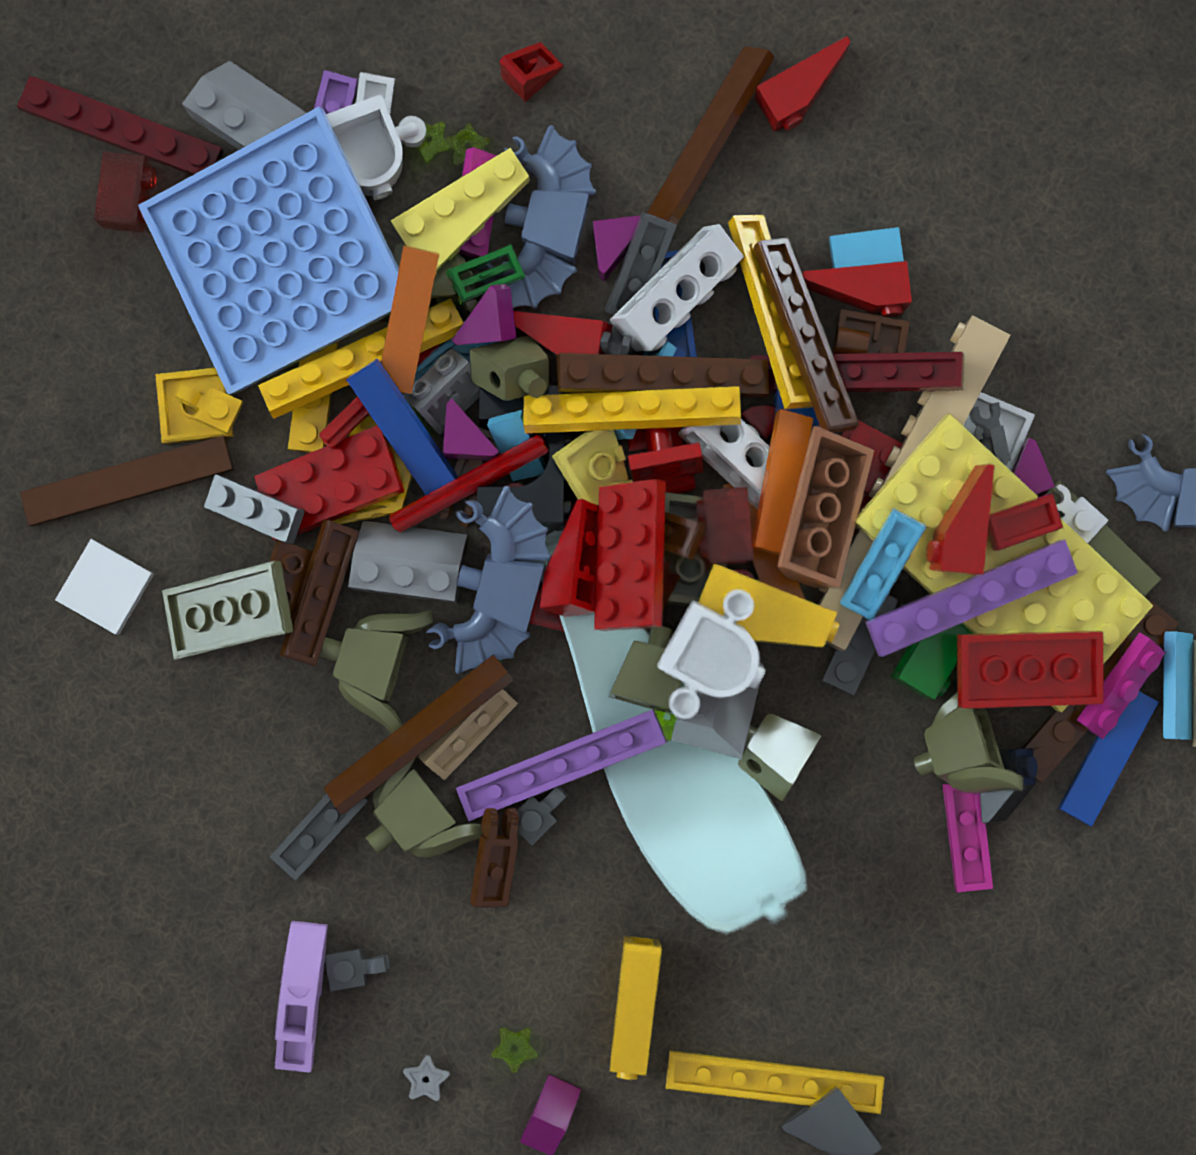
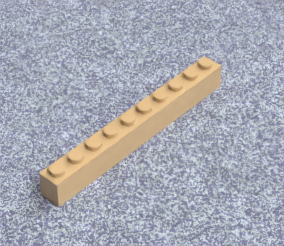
[818,315,1010,652]

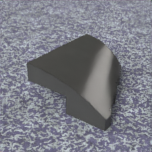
[781,1086,882,1155]

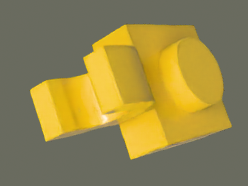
[175,384,243,435]

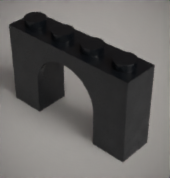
[477,386,572,531]

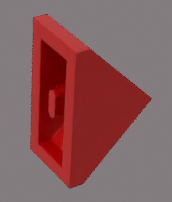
[499,42,564,102]

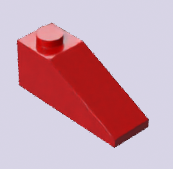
[754,36,851,132]
[802,261,912,317]
[513,311,613,355]
[926,464,995,575]
[540,499,598,617]

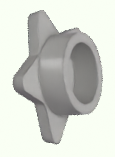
[403,1054,450,1101]

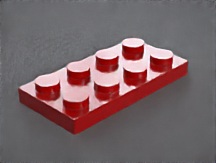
[254,425,405,541]
[594,479,666,631]
[957,631,1103,709]

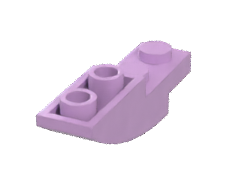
[275,921,328,1073]

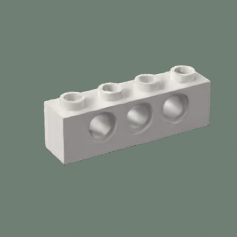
[610,224,744,352]
[678,420,770,510]

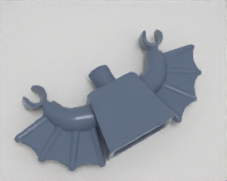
[476,125,596,309]
[1106,433,1196,532]
[426,486,552,674]

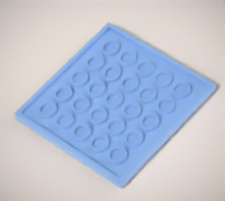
[138,107,399,396]

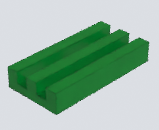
[446,245,525,305]

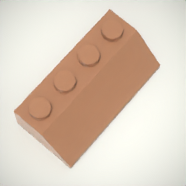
[777,426,874,588]

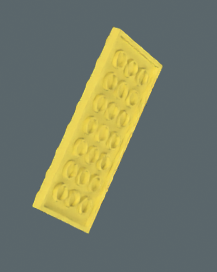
[855,414,1153,712]

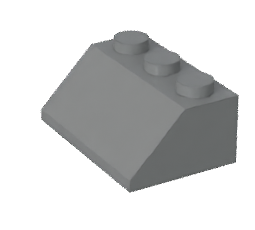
[182,61,306,150]
[348,521,467,604]
[671,662,764,759]

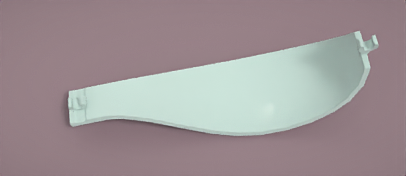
[540,531,806,933]

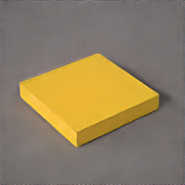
[155,368,233,444]

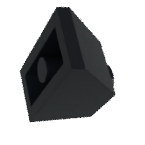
[980,748,1038,823]

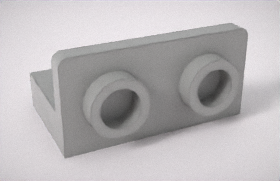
[403,348,480,435]

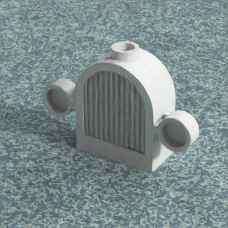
[326,94,426,200]
[657,589,765,719]

